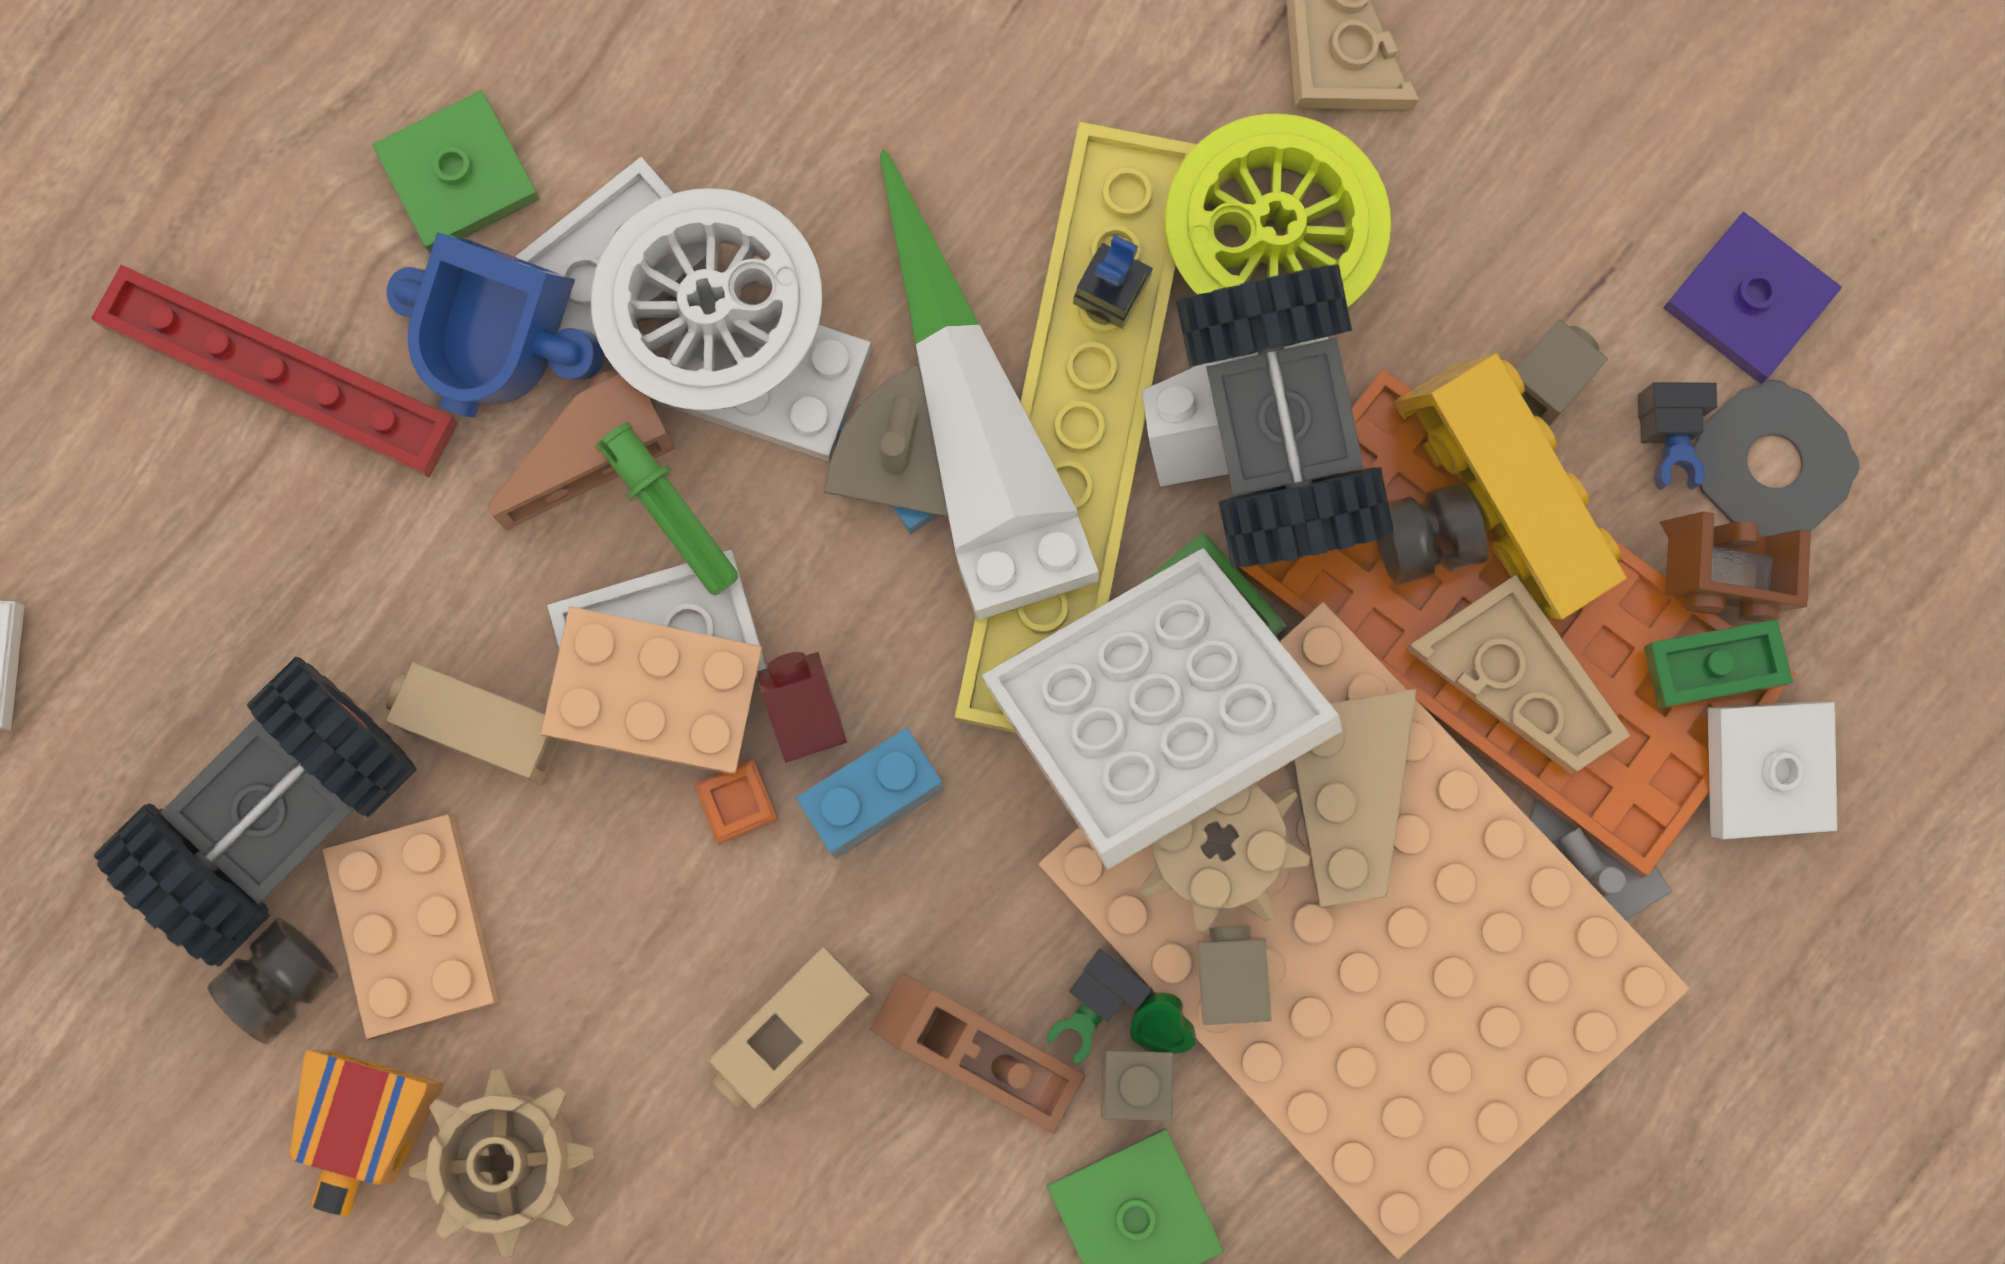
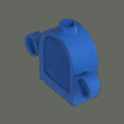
[387,232,604,418]

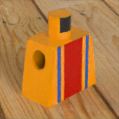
[290,1050,443,1216]

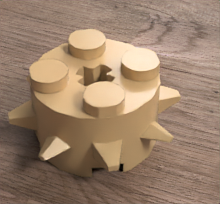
[1140,784,1310,934]
[409,1069,595,1258]

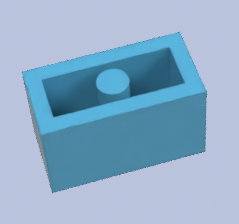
[796,727,944,859]

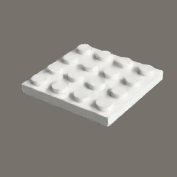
[981,548,1343,869]

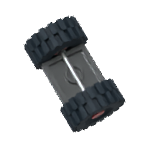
[1176,264,1394,567]
[94,656,417,967]

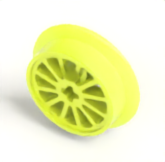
[1165,114,1391,307]

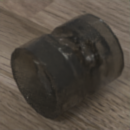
[1377,482,1488,586]
[207,918,338,1044]

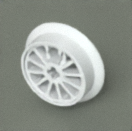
[591,188,822,410]

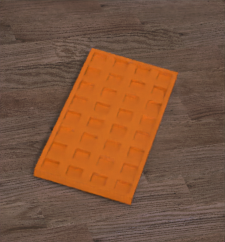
[1236,368,1796,878]

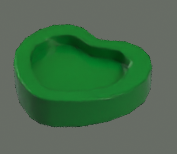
[1130,992,1196,1054]

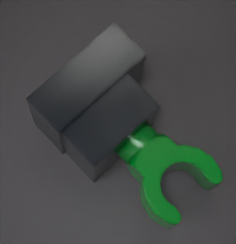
[1047,948,1152,1064]

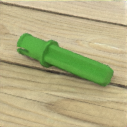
[595,422,738,595]

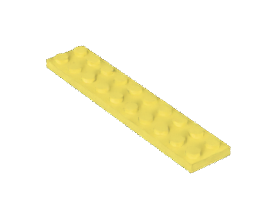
[954,122,1197,733]

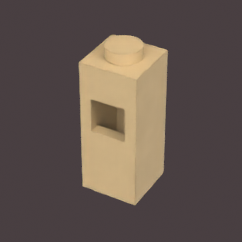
[386,662,561,785]
[708,947,873,1109]

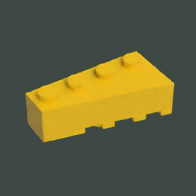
[1392,353,1627,619]

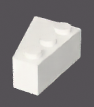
[1142,337,1328,487]

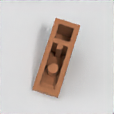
[487,369,675,530]
[869,972,1085,1133]

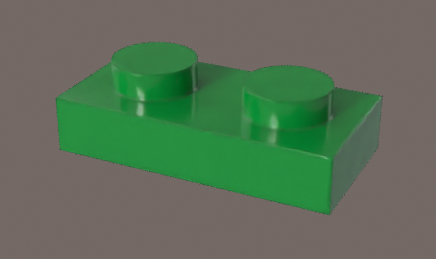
[1644,619,1793,710]

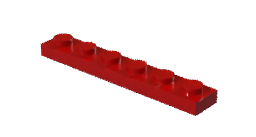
[91,265,458,478]

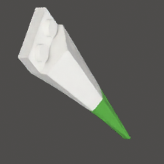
[880,149,1099,621]

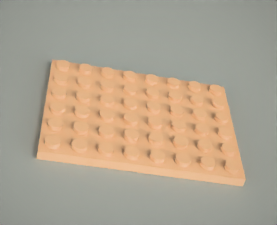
[1038,602,1690,1260]

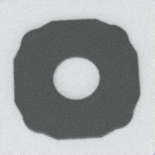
[1694,380,1859,536]

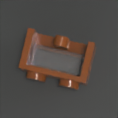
[1659,511,1811,622]

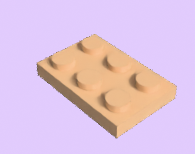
[541,606,762,775]
[322,814,499,1039]

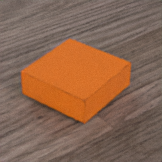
[694,759,779,845]

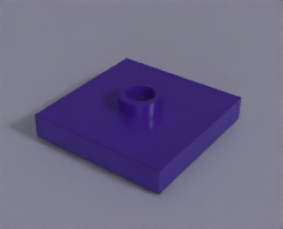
[1663,211,1842,384]

